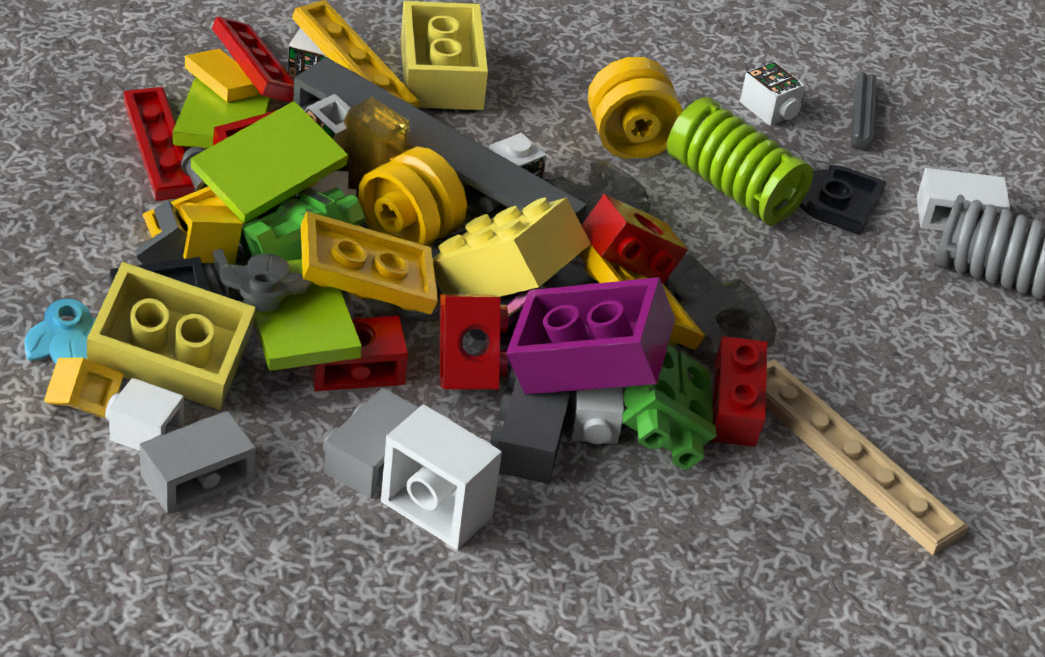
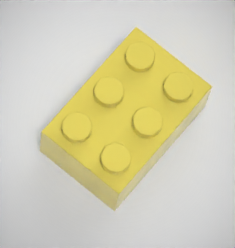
[401,1,488,110]
[433,197,591,296]
[87,262,256,411]

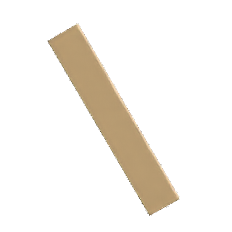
[766,359,969,555]

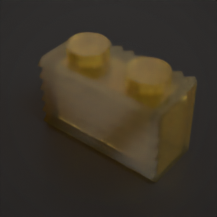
[344,97,411,188]

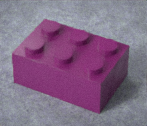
[506,277,675,394]

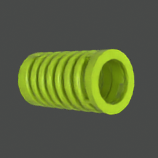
[667,97,813,226]

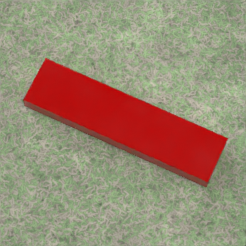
[211,16,294,103]
[123,87,195,201]

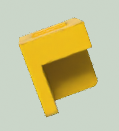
[178,204,243,264]
[44,358,124,418]

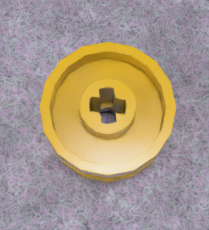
[587,57,683,159]
[358,146,467,247]

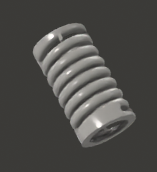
[934,194,1045,300]

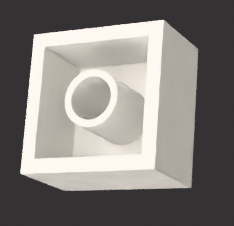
[381,404,502,550]

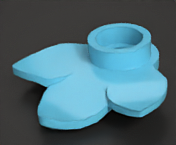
[25,299,96,364]

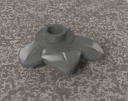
[219,254,311,312]

